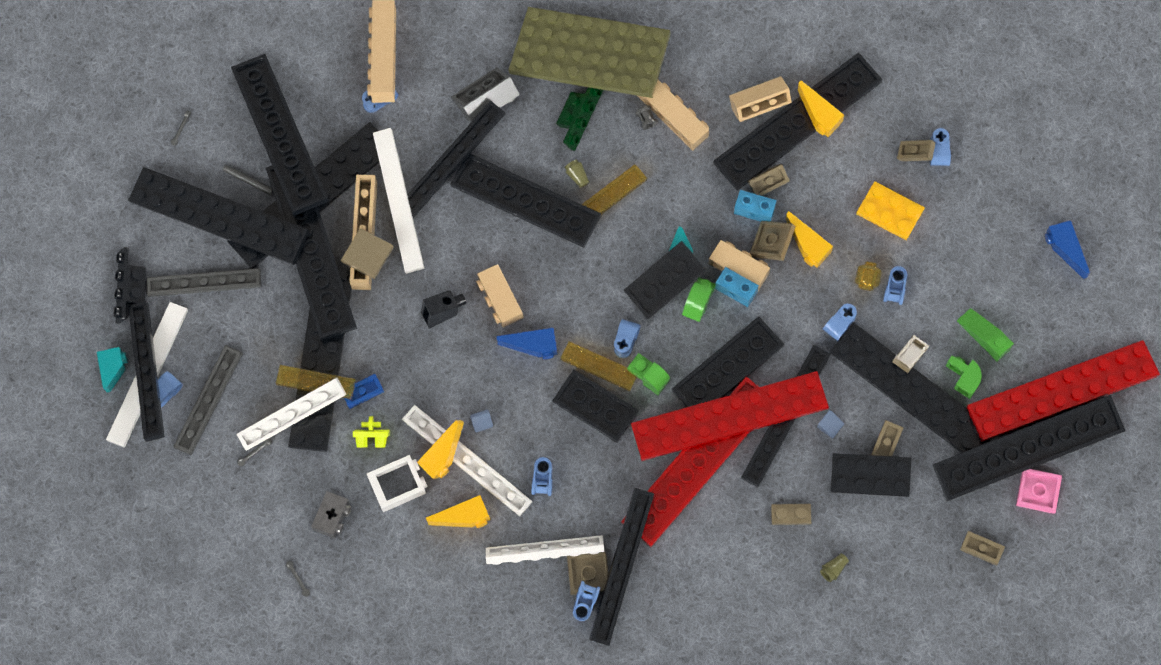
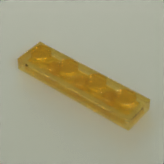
[582,164,647,215]
[561,341,637,391]
[276,365,356,399]

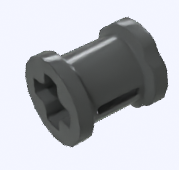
[635,105,658,130]

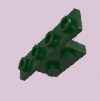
[556,87,603,151]

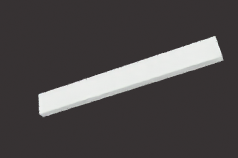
[373,128,425,274]
[106,302,188,448]
[402,405,532,517]

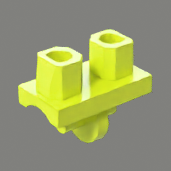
[353,416,390,448]

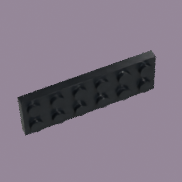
[672,316,784,407]

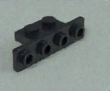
[113,247,146,324]

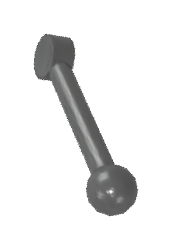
[171,110,191,146]
[237,439,271,466]
[286,561,310,597]

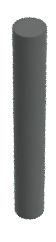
[223,165,273,196]

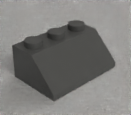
[451,67,520,123]

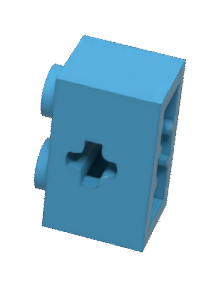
[734,190,777,222]
[715,267,759,307]

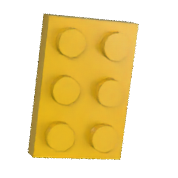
[856,181,925,241]

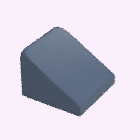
[470,410,493,432]
[817,410,844,439]

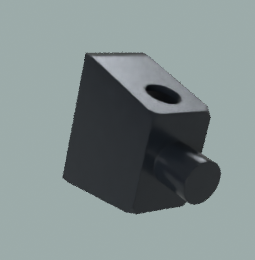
[421,291,466,328]

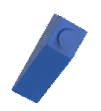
[1045,220,1090,279]
[496,328,557,359]

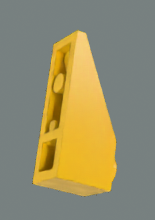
[797,81,844,137]
[785,211,833,268]
[417,420,464,479]
[426,495,490,528]

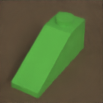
[957,308,1014,362]

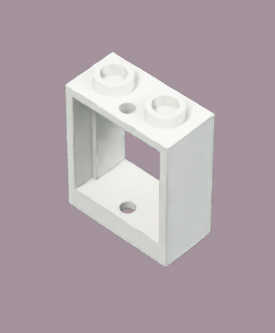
[367,455,428,512]

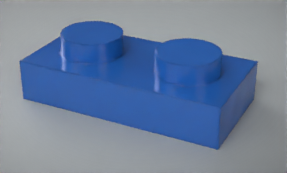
[343,374,384,409]

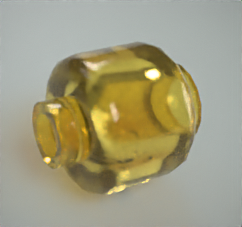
[855,262,882,291]

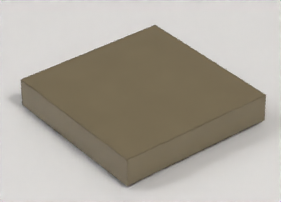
[750,221,796,261]
[341,228,394,279]
[567,552,608,595]

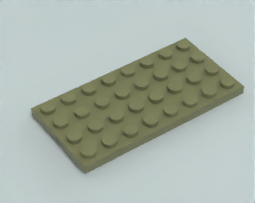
[509,7,671,98]

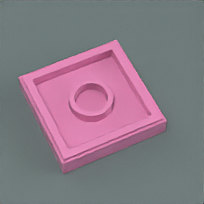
[1016,469,1062,514]

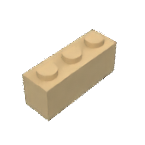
[729,76,792,122]
[709,240,770,291]
[476,264,523,328]

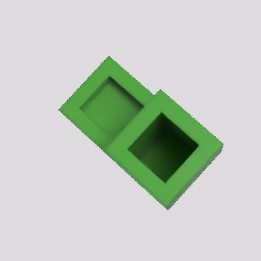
[682,277,716,322]
[627,353,670,396]
[946,356,982,399]

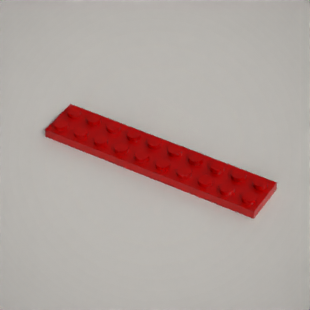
[966,340,1160,442]
[631,371,829,461]
[621,377,759,547]

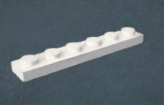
[237,378,346,451]
[486,535,604,565]

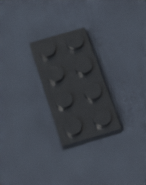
[624,241,707,319]
[552,369,638,443]
[830,453,912,497]

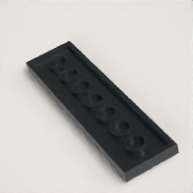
[450,154,601,248]

